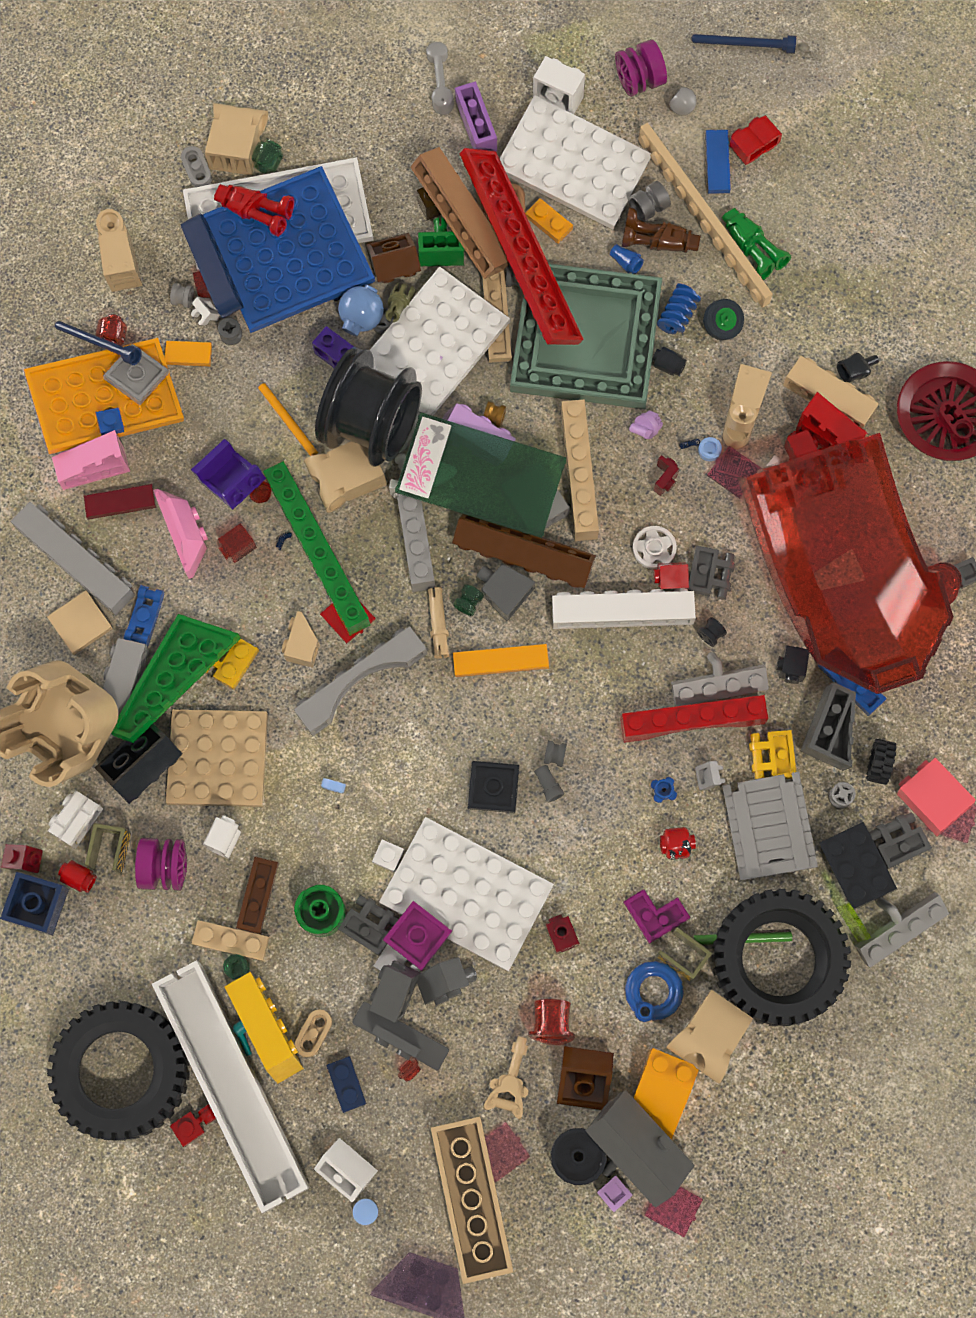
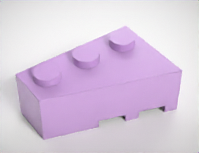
[441,403,516,466]

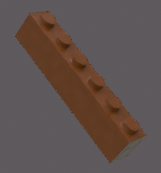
[452,511,596,588]

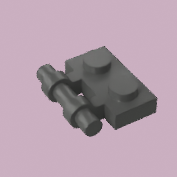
[687,545,735,600]
[869,812,932,869]
[338,895,399,956]

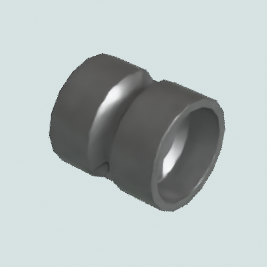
[629,181,671,222]

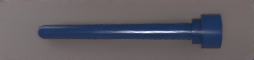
[691,34,797,54]
[55,321,142,365]

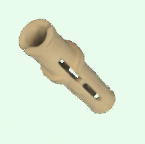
[428,587,449,659]

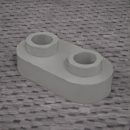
[181,146,212,187]

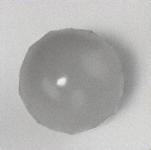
[669,87,697,116]

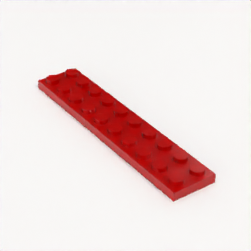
[459,148,584,345]

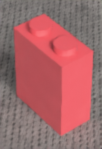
[897,758,976,837]

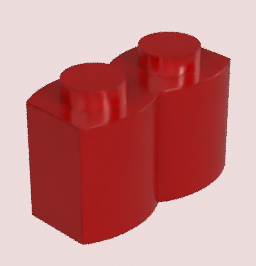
[729,115,782,165]

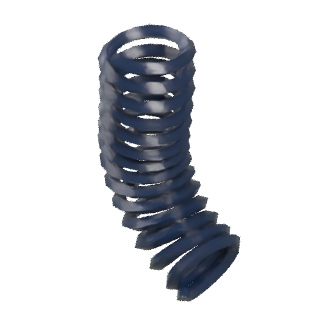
[679,439,700,450]
[276,532,292,550]

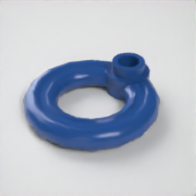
[625,961,684,1022]

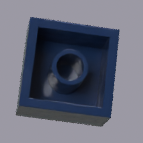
[0,872,69,936]

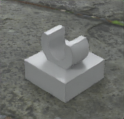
[695,761,725,791]

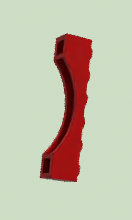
[620,695,768,743]

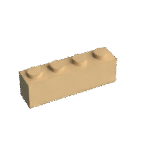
[783,356,879,429]

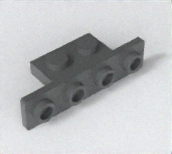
[352,1002,449,1071]

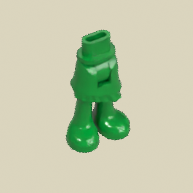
[722,208,791,281]

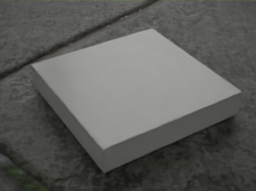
[103,344,169,405]

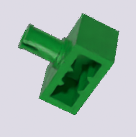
[418,218,464,267]

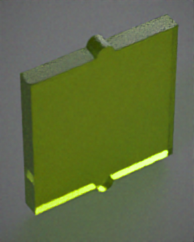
[836,902,872,942]

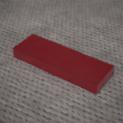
[84,484,156,520]

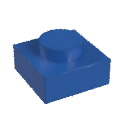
[96,408,124,436]

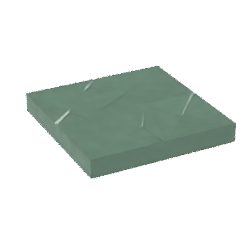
[510,263,662,409]

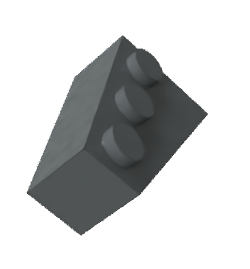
[800,682,856,771]

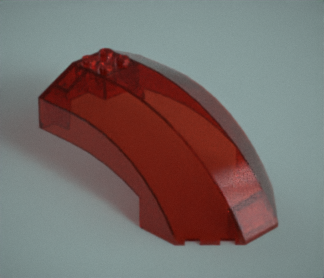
[738,433,954,694]

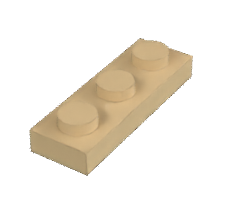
[191,920,270,962]

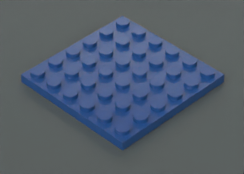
[202,166,375,333]

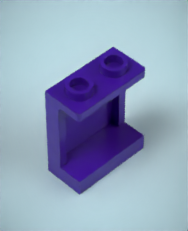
[191,439,266,510]

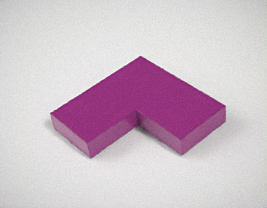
[623,889,691,944]

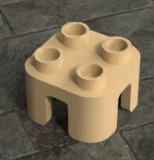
[0,660,118,787]

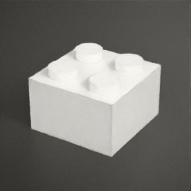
[533,56,585,114]

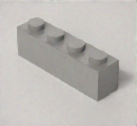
[397,494,435,592]
[103,638,150,739]

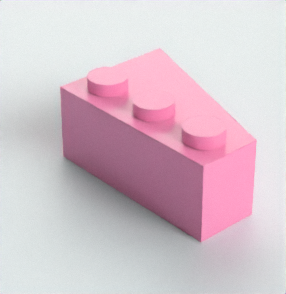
[52,430,130,490]

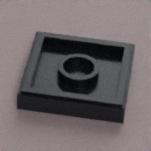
[467,761,520,813]

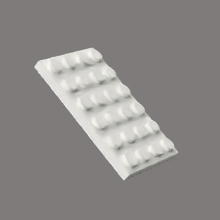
[500,95,651,230]
[379,817,554,972]

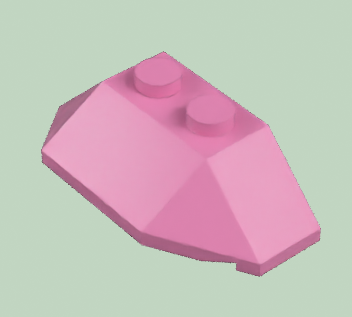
[153,488,208,579]

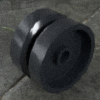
[550,1128,607,1185]

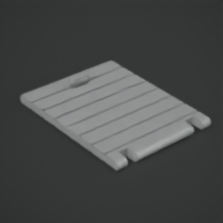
[723,771,818,881]

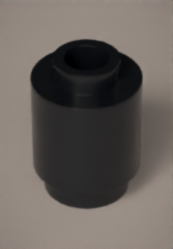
[652,346,687,377]

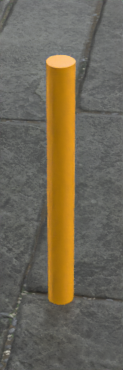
[258,383,318,456]

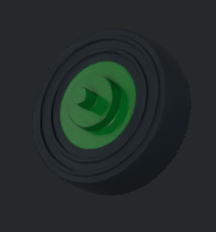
[703,299,744,340]

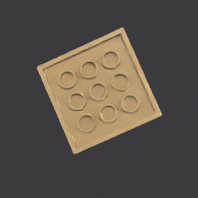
[166,709,268,807]

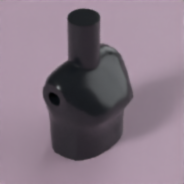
[836,353,879,383]

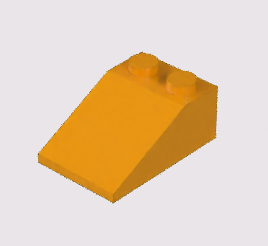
[633,1048,699,1140]

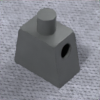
[477,565,535,622]

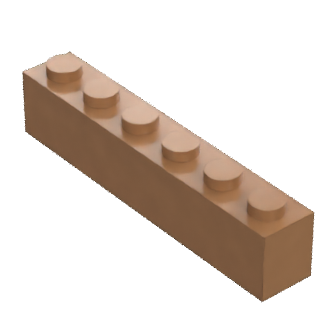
[410,147,510,279]

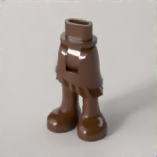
[621,207,701,253]

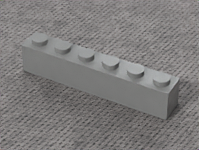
[10,502,135,616]

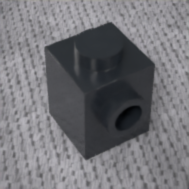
[776,645,810,684]

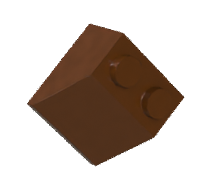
[366,232,421,283]
[557,1046,614,1110]

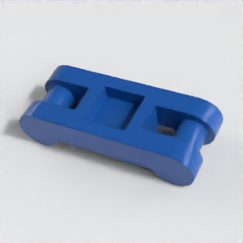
[124,585,164,647]

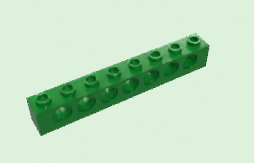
[263,461,371,636]

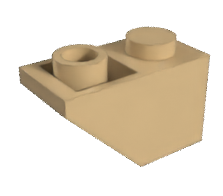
[282,611,320,668]

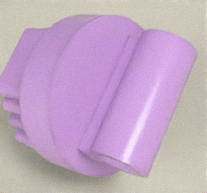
[629,410,663,439]

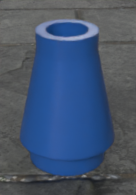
[610,244,644,274]

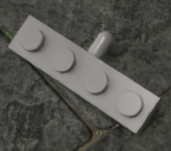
[671,652,769,706]
[855,892,949,968]

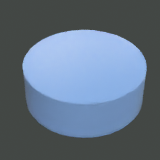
[698,437,722,461]
[321,778,346,793]
[353,1199,379,1225]

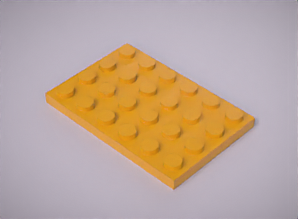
[24,338,184,454]

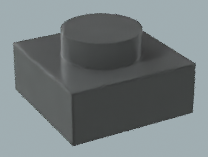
[950,557,976,589]

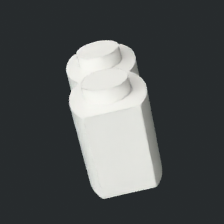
[203,815,241,859]

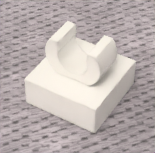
[191,297,221,326]

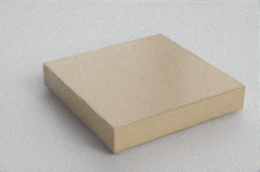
[47,591,113,655]

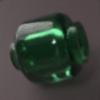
[252,139,284,174]

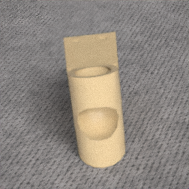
[205,103,268,175]
[96,209,143,292]
[723,364,772,449]
[304,441,387,513]
[666,989,753,1084]

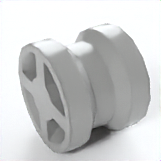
[170,283,194,308]
[828,782,856,809]

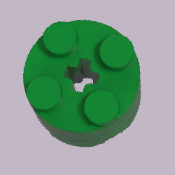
[294,885,346,937]

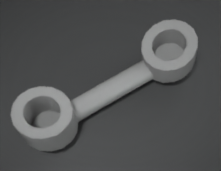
[426,42,454,115]

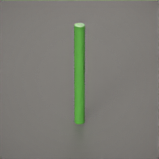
[693,932,792,945]

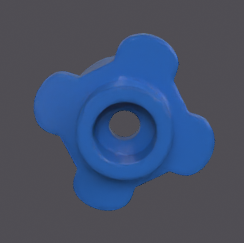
[651,777,677,803]

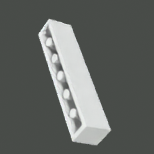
[552,588,696,629]

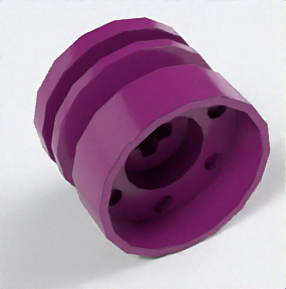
[615,39,667,97]
[135,838,188,891]

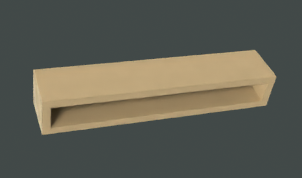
[561,399,599,541]

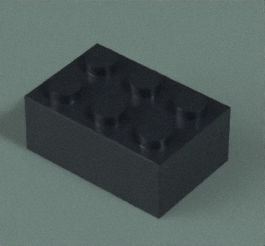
[94,724,183,804]
[819,822,898,911]

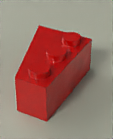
[795,392,872,467]

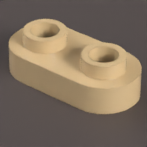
[295,1009,332,1058]

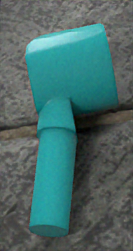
[233,1020,252,1056]

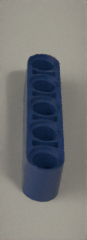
[180,213,244,318]

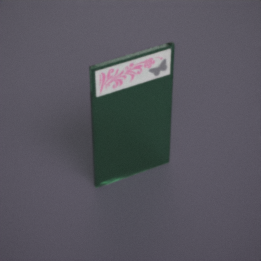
[395,412,567,539]

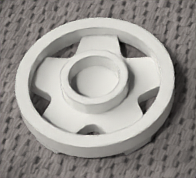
[633,526,677,569]

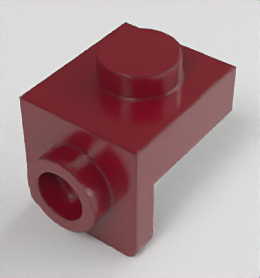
[653,455,680,496]
[1,844,43,873]

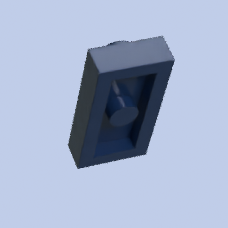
[326,1056,367,1113]

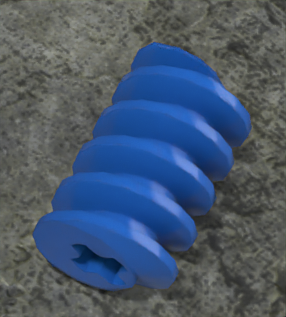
[657,283,701,335]

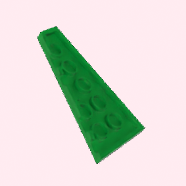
[111,614,241,743]

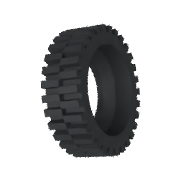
[712,888,851,1027]
[47,1001,190,1141]

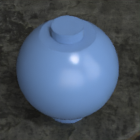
[338,285,384,337]

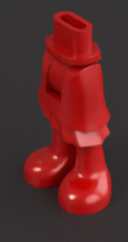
[214,184,294,237]

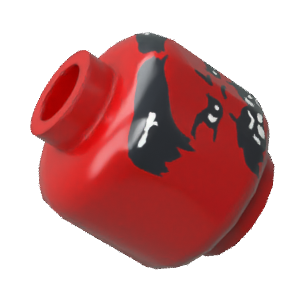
[660,827,696,860]

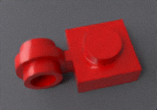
[170,1104,216,1147]

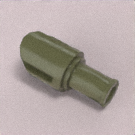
[385,282,416,322]

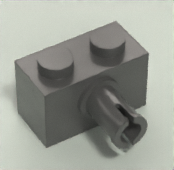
[417,957,477,1006]

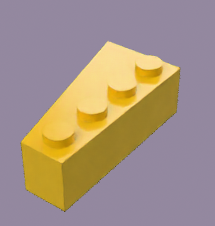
[224,972,304,1084]

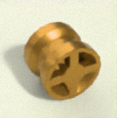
[484,401,507,428]

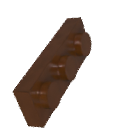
[236,857,279,934]

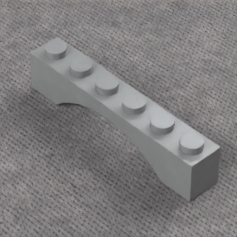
[294,626,427,736]

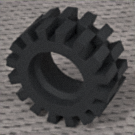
[866,738,897,785]

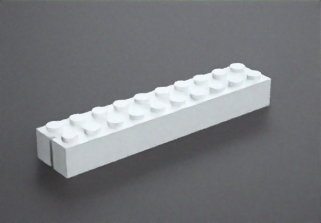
[152,960,311,1213]

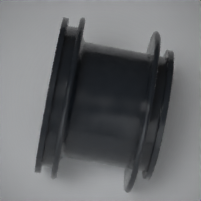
[315,347,422,467]

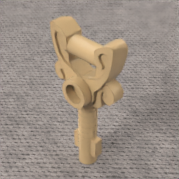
[484,1036,528,1120]

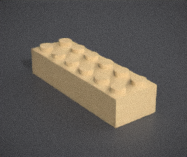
[431,1117,514,1284]

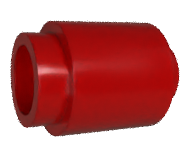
[58,860,97,893]

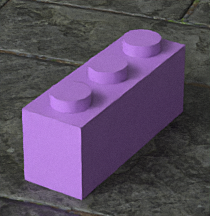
[455,81,497,151]

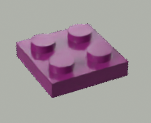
[383,901,452,971]

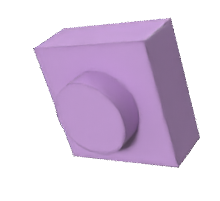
[597,1175,633,1212]

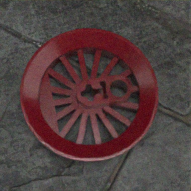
[897,361,976,461]

